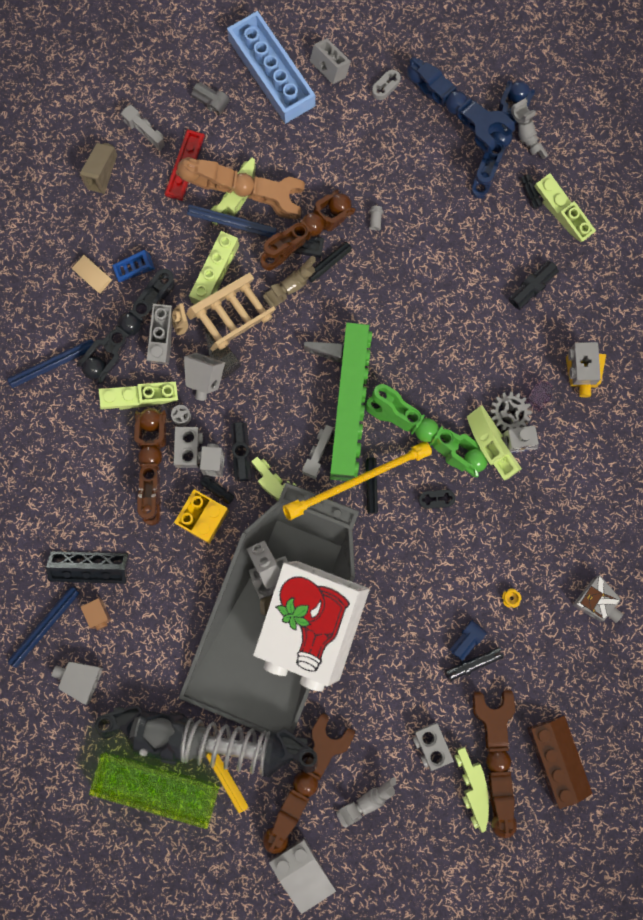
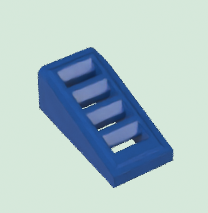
[112,250,155,282]

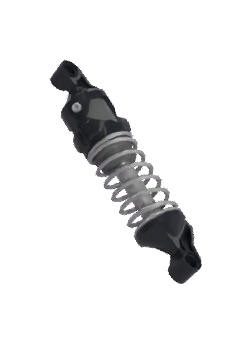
[95,705,317,778]

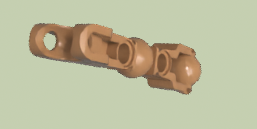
[176,157,305,219]

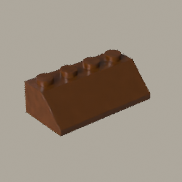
[527,715,593,809]

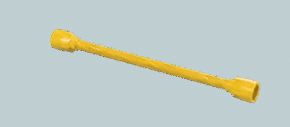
[283,442,432,521]

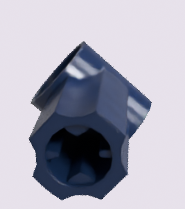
[449,620,488,661]

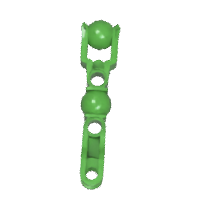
[365,384,488,477]

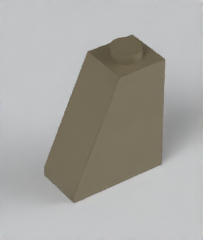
[80,143,117,194]

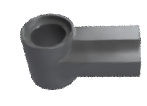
[191,82,230,116]

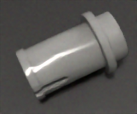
[369,206,384,230]

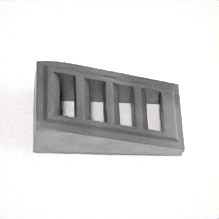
[304,341,342,363]

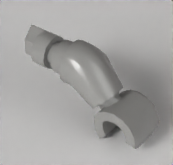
[511,98,549,159]
[336,778,396,828]

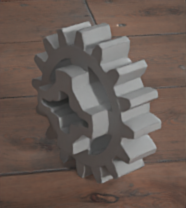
[489,392,532,432]

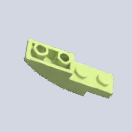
[211,158,256,225]
[534,173,596,242]
[99,382,178,410]
[467,405,522,480]
[251,457,297,501]
[454,747,489,833]

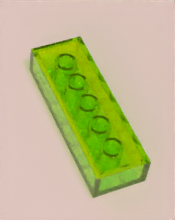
[89,752,221,829]

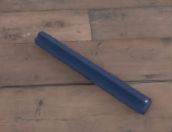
[187,204,277,238]
[7,339,94,388]
[7,587,80,668]

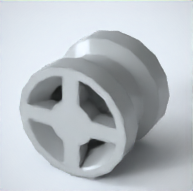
[171,405,191,426]

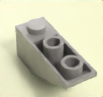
[147,304,172,365]

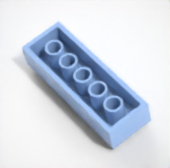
[227,11,315,124]

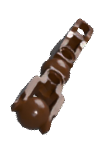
[472,689,517,839]
[262,712,355,854]

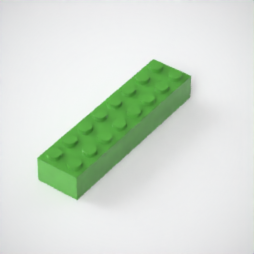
[330,323,372,481]

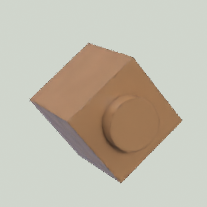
[81,598,111,631]

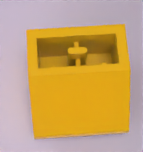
[174,489,229,544]

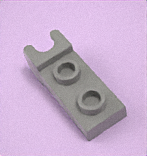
[121,105,165,151]
[302,425,333,480]

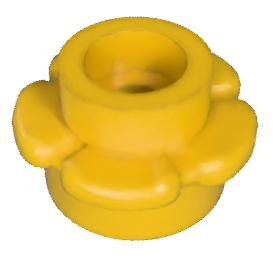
[502,589,521,608]

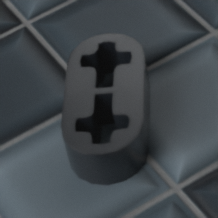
[418,490,455,509]

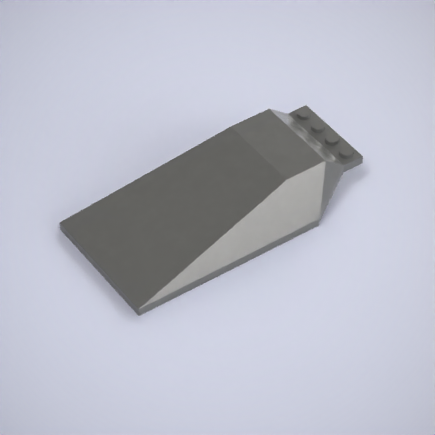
[179,482,360,734]

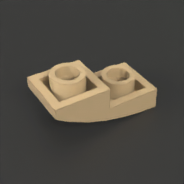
[72,255,112,294]
[172,303,188,335]

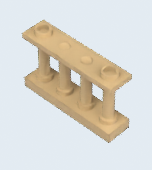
[186,273,276,351]

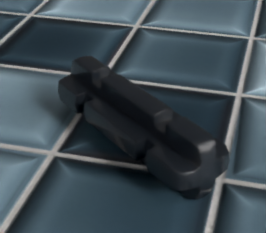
[520,174,543,209]
[200,476,235,504]

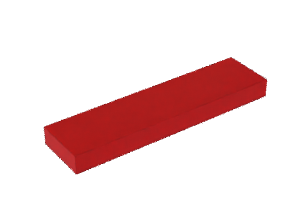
[165,129,205,201]

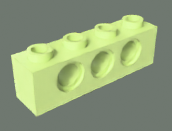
[189,231,239,304]

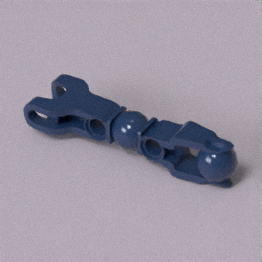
[406,57,515,153]
[471,80,535,199]

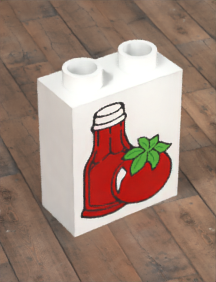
[253,561,370,691]

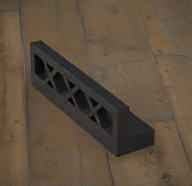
[46,551,128,584]

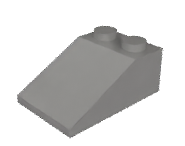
[269,837,336,914]

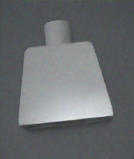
[184,353,225,401]
[52,662,103,705]

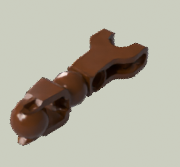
[260,189,356,271]
[134,408,167,526]

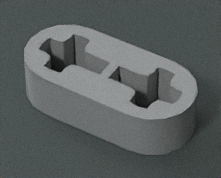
[372,70,401,100]

